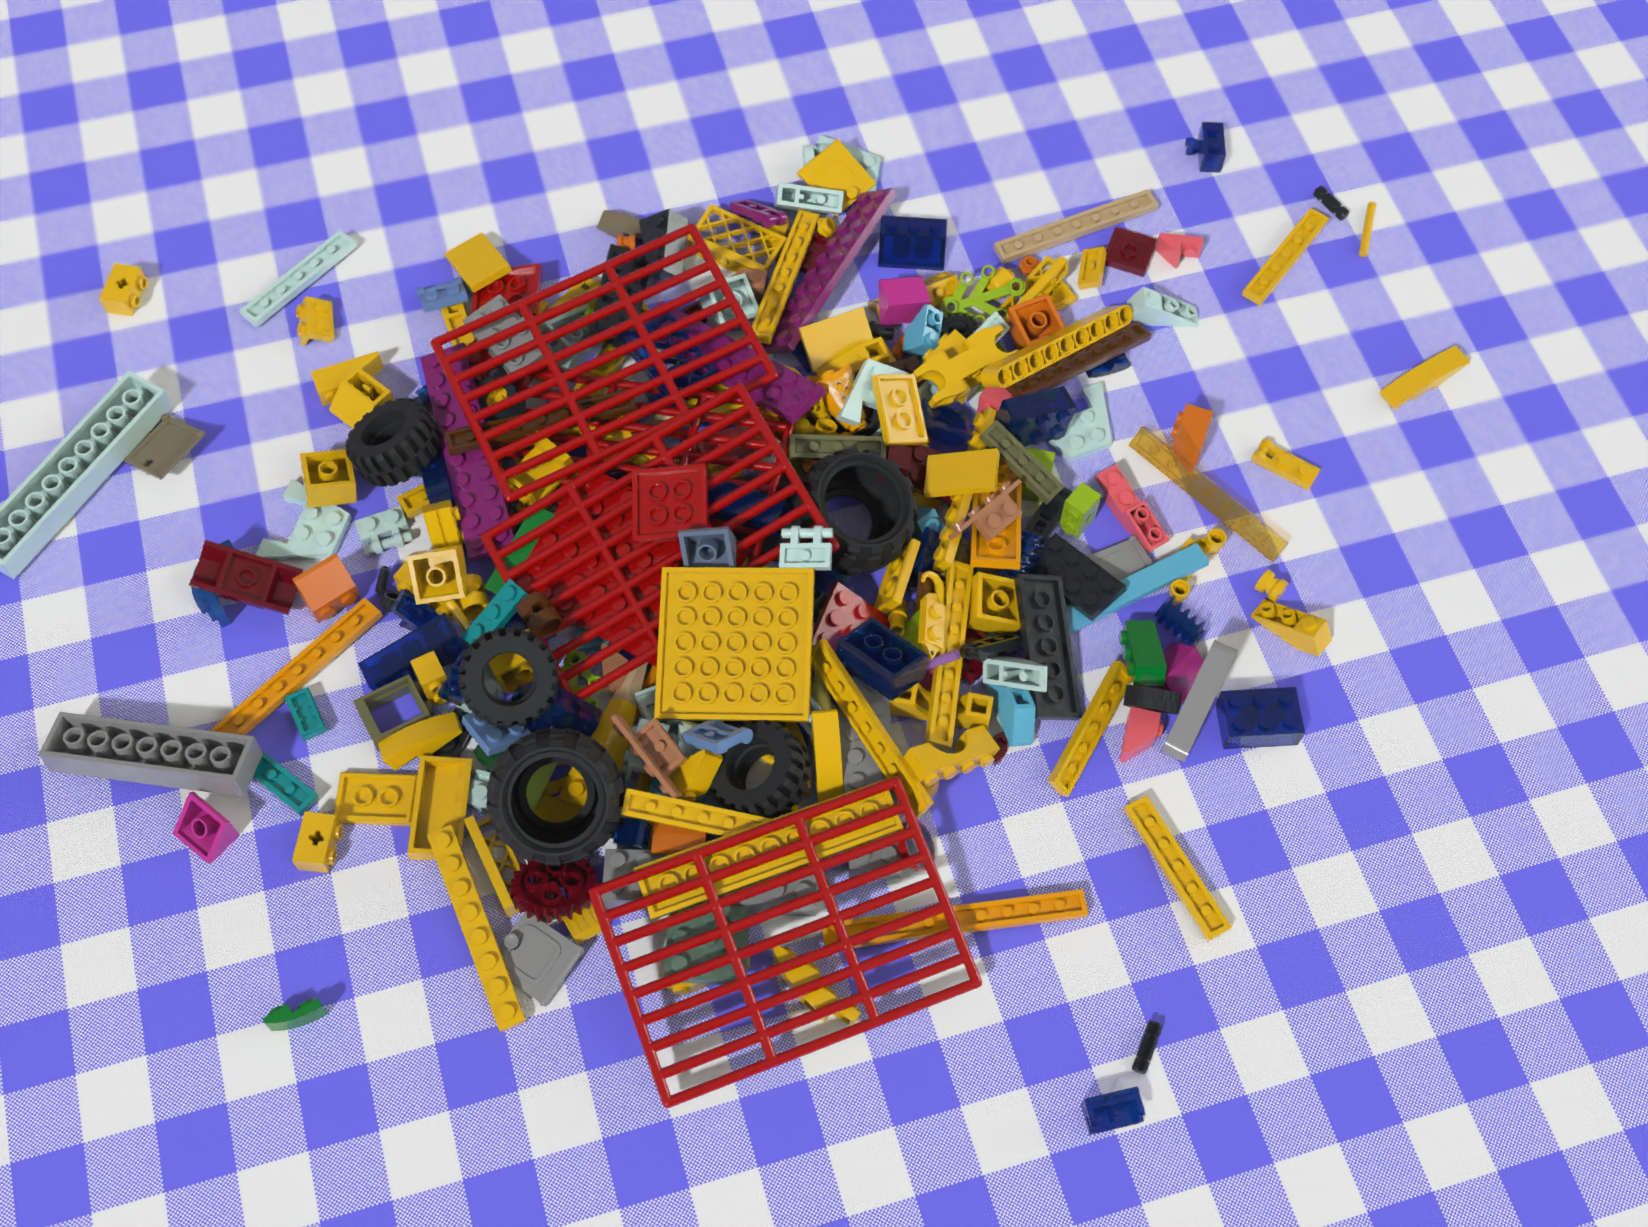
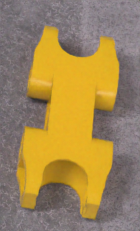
[912,325,1019,408]

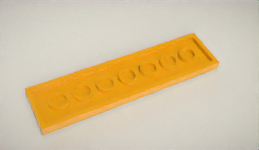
[970,430,1022,570]

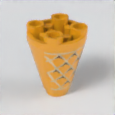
[816,364,868,434]

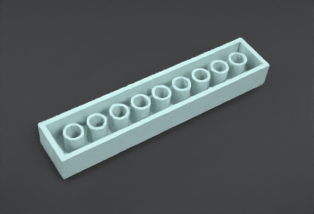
[0,370,173,580]

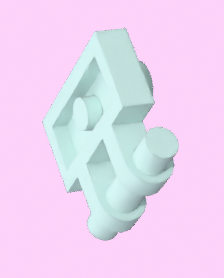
[354,506,413,555]
[779,525,833,570]

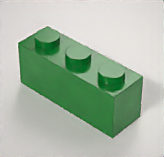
[1119,620,1167,686]

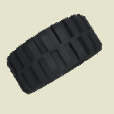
[346,398,442,487]
[458,627,559,728]
[710,720,812,819]

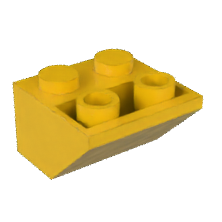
[329,367,394,429]

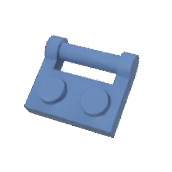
[417,277,469,313]
[683,720,753,754]

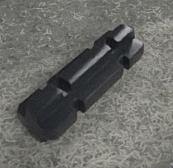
[1313,186,1349,221]
[1132,1021,1162,1074]

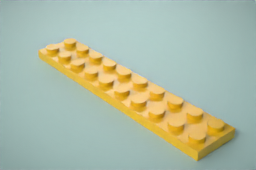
[634,779,904,921]

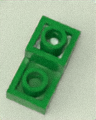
[262,998,328,1031]

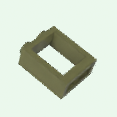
[353,674,435,752]

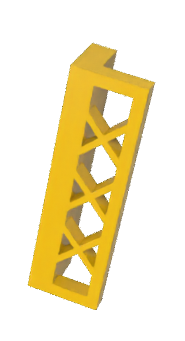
[998,255,1068,334]
[867,271,959,324]
[463,815,520,918]

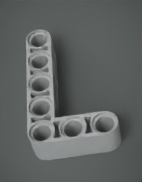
[1161,640,1238,762]

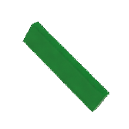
[484,509,554,594]

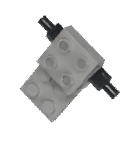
[462,294,564,386]

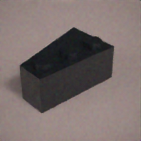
[639,208,688,282]

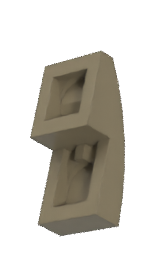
[596,210,641,243]

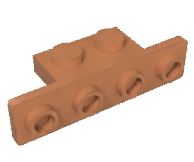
[948,479,1023,542]
[610,714,688,799]

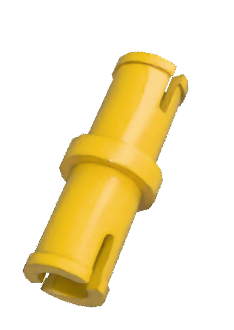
[888,599,908,637]

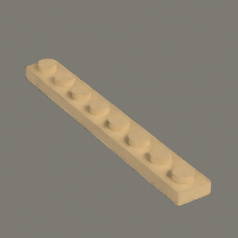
[993,189,1159,264]

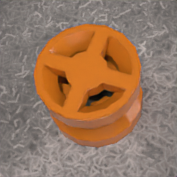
[617,234,636,250]

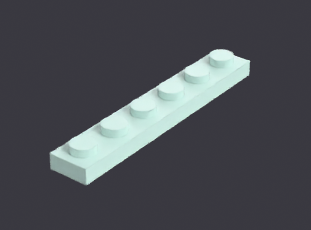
[239,230,357,328]

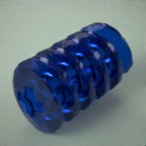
[1003,530,1047,579]
[1154,596,1209,646]

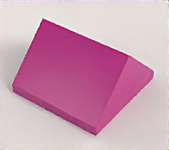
[878,276,931,325]
[1153,643,1204,705]
[172,791,240,864]

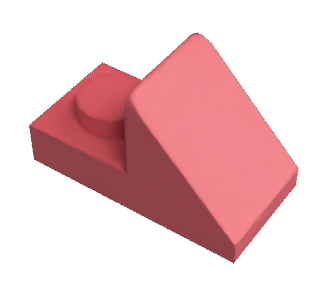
[1155,233,1203,269]

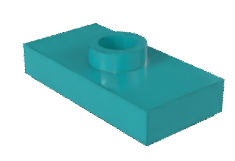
[284,687,328,741]

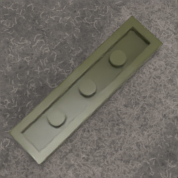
[979,420,1065,505]
[789,434,886,461]

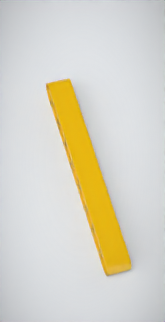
[980,305,1133,388]

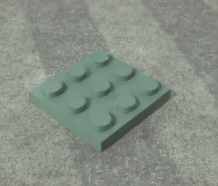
[664,903,750,985]

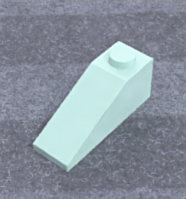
[774,182,844,214]
[983,655,1048,692]

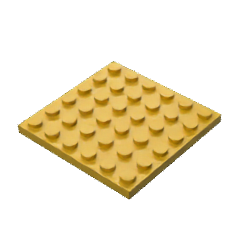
[654,567,815,722]

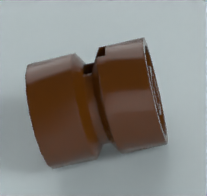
[516,591,563,639]

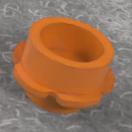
[1019,256,1040,276]

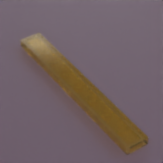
[1129,426,1289,562]

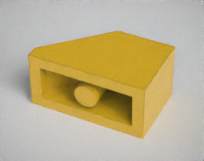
[669,749,723,802]

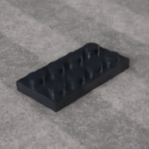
[1021,533,1126,621]

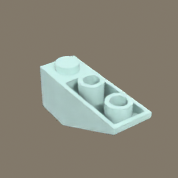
[1127,286,1199,327]

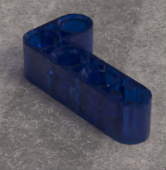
[421,446,456,506]

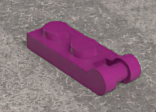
[730,199,787,228]

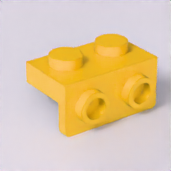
[296,296,335,345]

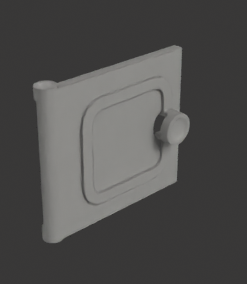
[1087,535,1154,581]
[499,911,585,1007]

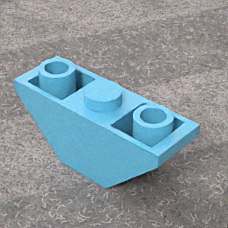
[985,683,1036,747]

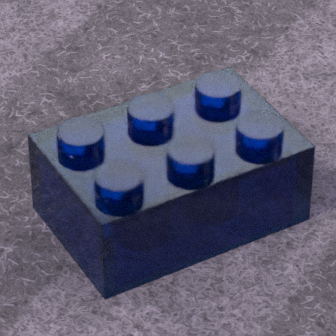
[994,386,1077,447]
[836,617,929,701]
[1215,687,1305,749]

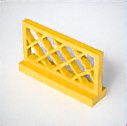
[686,204,787,273]

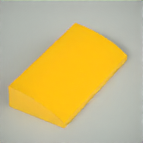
[407,755,473,860]

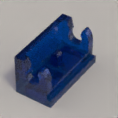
[1081,1086,1145,1136]

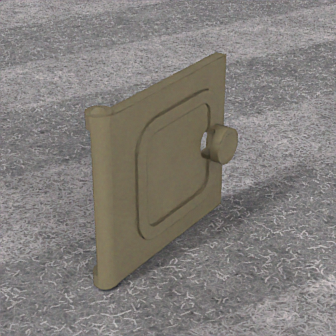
[123,414,205,480]

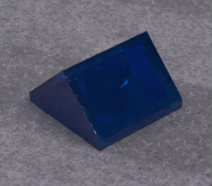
[921,398,973,447]

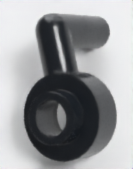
[375,566,406,612]

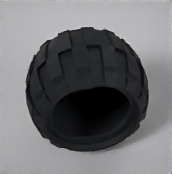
[791,448,918,576]
[486,728,624,866]

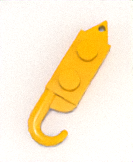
[918,571,946,661]

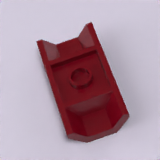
[878,445,952,504]
[189,540,303,615]

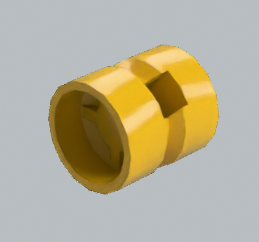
[456,574,490,620]

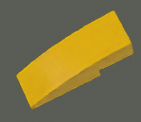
[378,712,463,770]

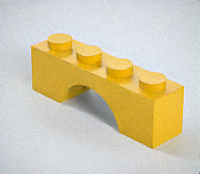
[889,678,994,730]
[903,725,1000,787]

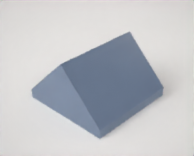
[678,527,736,568]

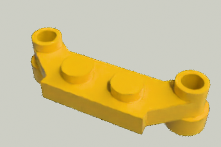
[1168,528,1227,606]

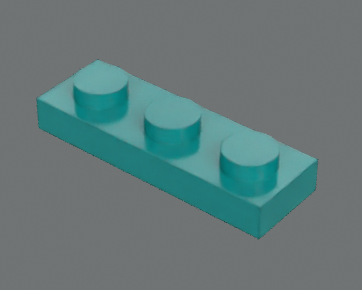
[461,579,529,645]
[253,750,319,817]

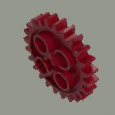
[511,859,598,924]

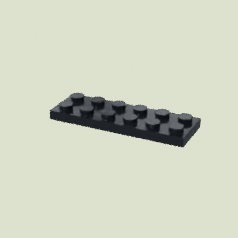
[587,243,649,347]
[1014,574,1082,720]

